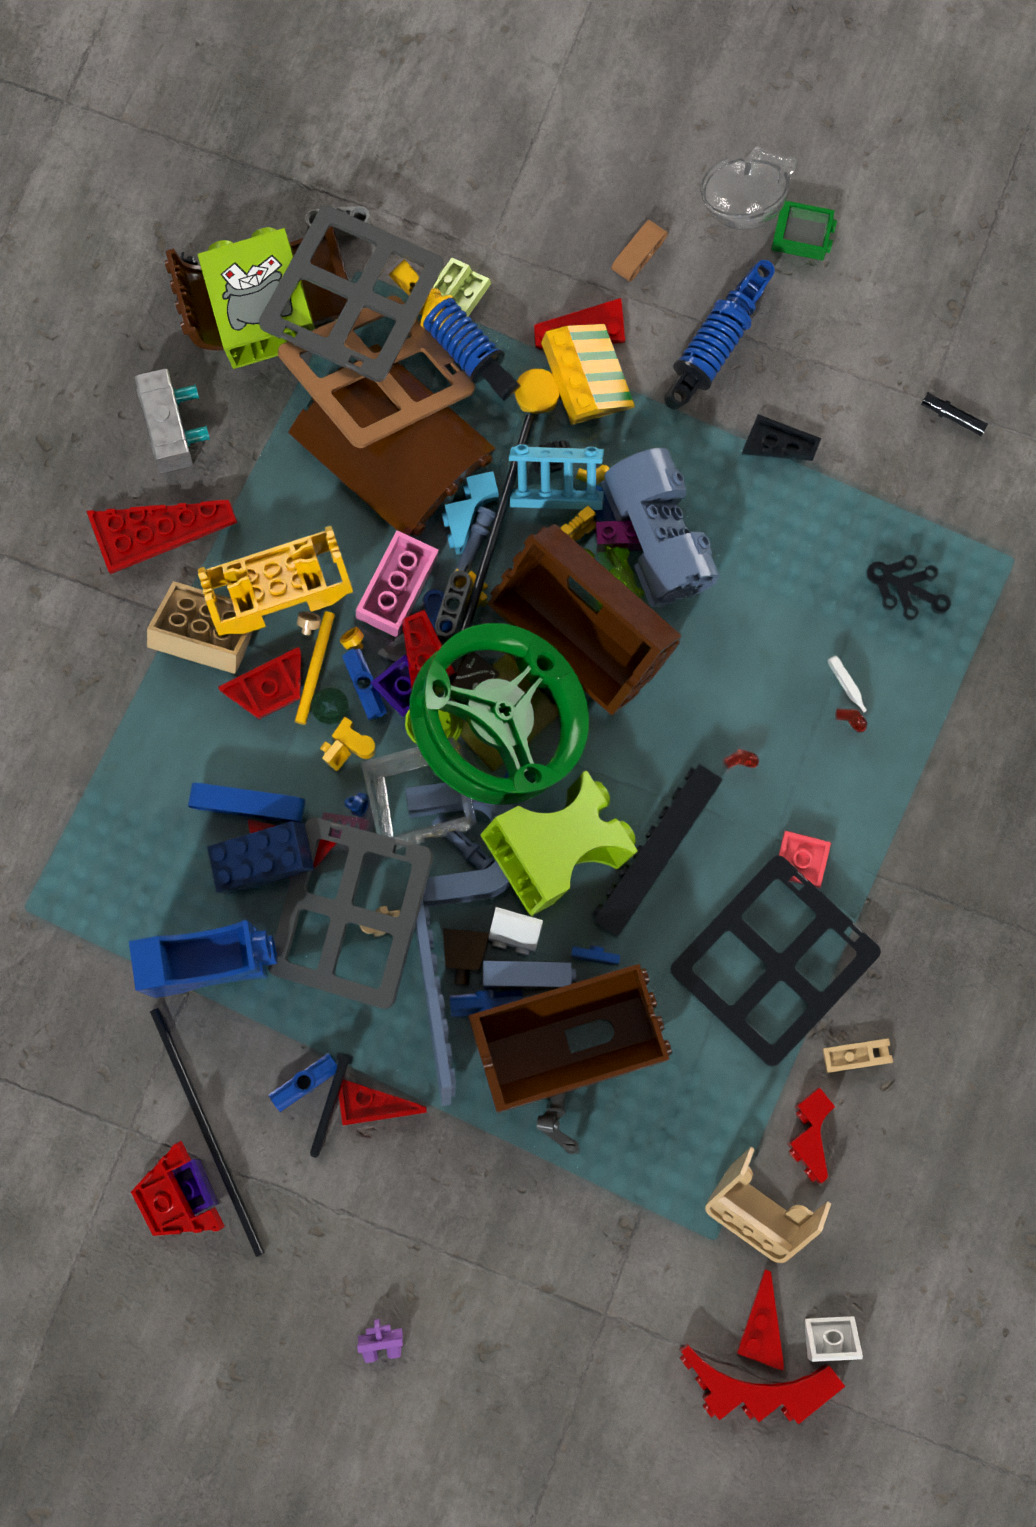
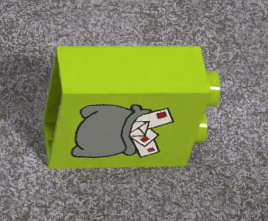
[198,227,315,369]

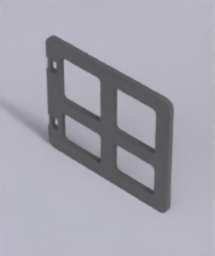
[259,206,444,382]
[268,817,434,1009]

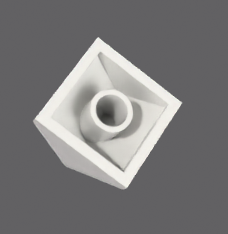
[805,1316,863,1362]

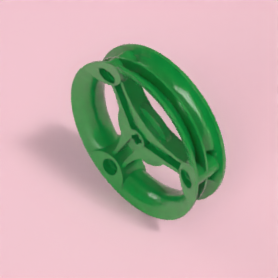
[409,623,589,805]

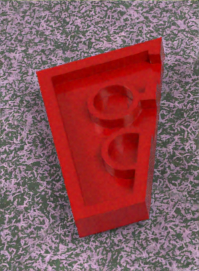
[402,610,455,689]

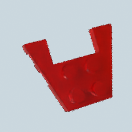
[131,1141,225,1236]

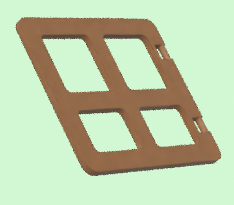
[278,296,475,448]

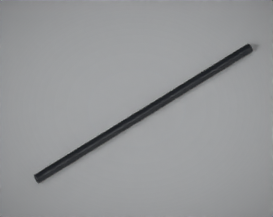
[460,415,534,631]
[150,1008,265,1257]

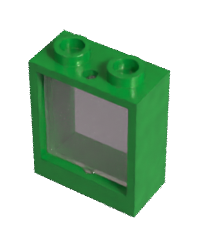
[771,200,837,261]

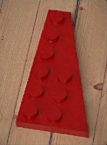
[86,500,238,574]

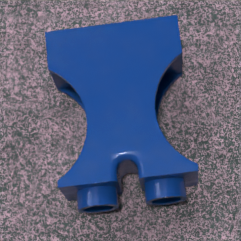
[129,920,277,998]

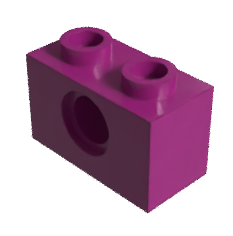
[595,521,643,552]

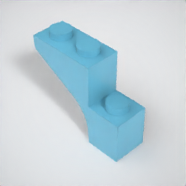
[442,471,499,555]

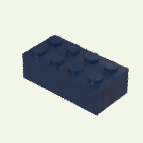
[207,821,314,894]

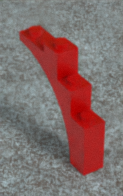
[679,1343,846,1425]

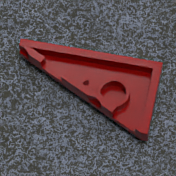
[338,1079,427,1126]
[737,1269,784,1371]

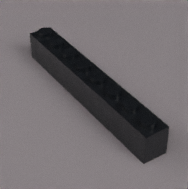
[592,764,723,939]

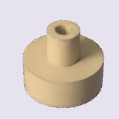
[297,611,321,635]

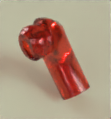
[835,708,867,733]
[722,749,759,769]

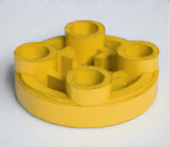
[515,368,560,414]

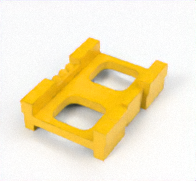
[560,506,596,541]

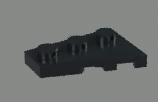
[742,414,822,461]

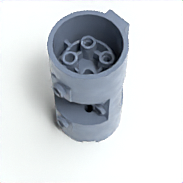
[601,448,720,607]

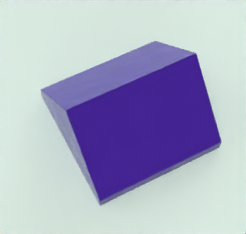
[370,655,412,717]
[172,1159,219,1215]

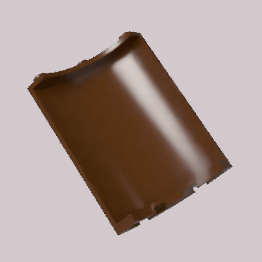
[288,344,496,537]

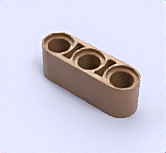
[611,220,668,282]

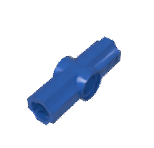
[342,648,387,720]
[450,990,523,1017]
[269,1053,338,1112]

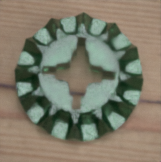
[311,688,349,725]

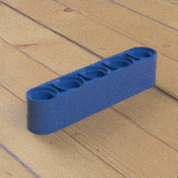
[188,783,306,823]

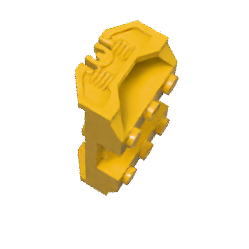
[198,526,353,636]

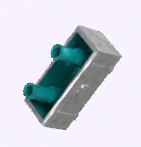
[135,369,210,473]

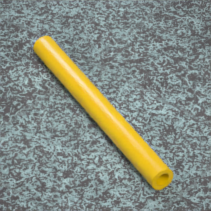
[294,611,335,725]

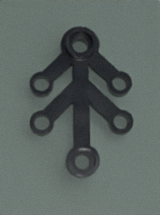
[866,555,951,620]

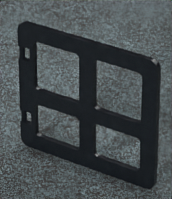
[670,856,881,1066]

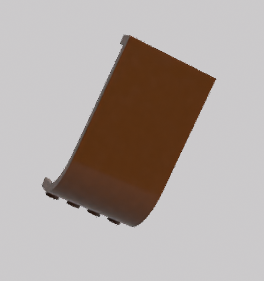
[164,226,349,351]

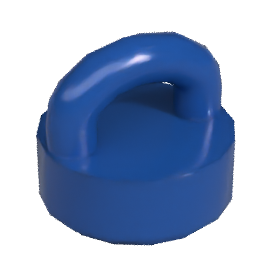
[344,792,369,817]

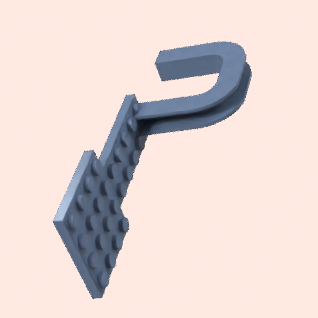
[406,783,514,1106]

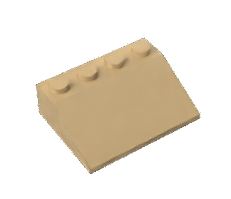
[147,581,253,674]

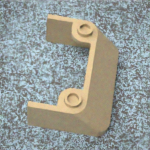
[705,1147,831,1263]

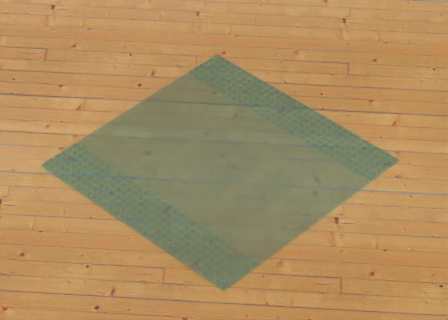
[25,271,1014,1240]

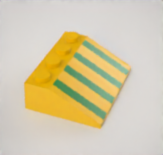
[541,324,635,425]

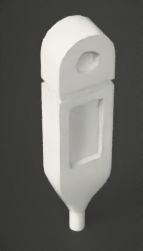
[827,655,867,713]

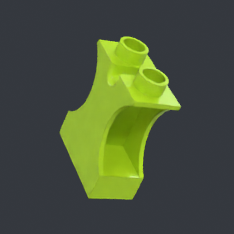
[480,771,638,916]

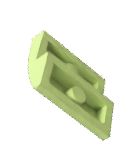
[432,258,492,316]

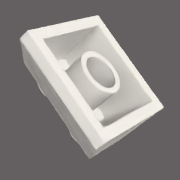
[489,907,543,956]

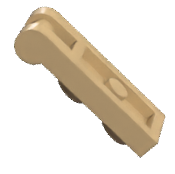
[822,1038,893,1073]

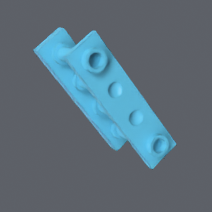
[509,445,604,510]

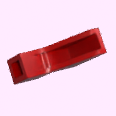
[788,1088,835,1183]

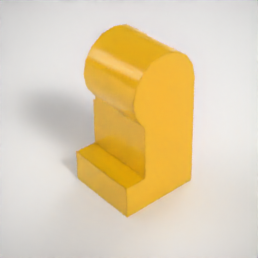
[332,717,376,759]

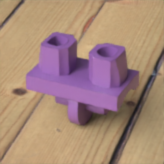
[357,1319,403,1363]

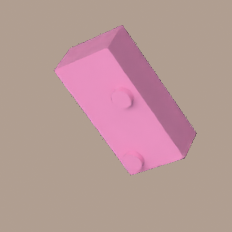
[356,531,439,637]

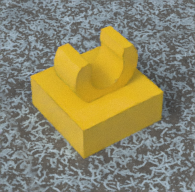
[320,740,351,772]

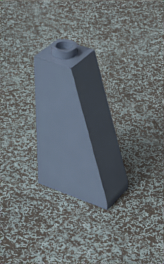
[483,961,576,990]

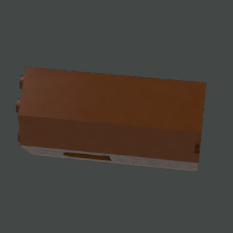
[487,524,682,715]
[468,963,672,1114]

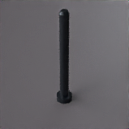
[310,1052,354,1158]

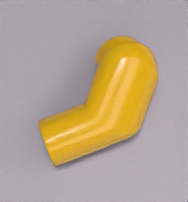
[576,465,610,485]

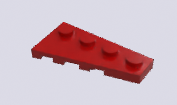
[534,298,625,349]

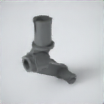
[537,1093,580,1155]

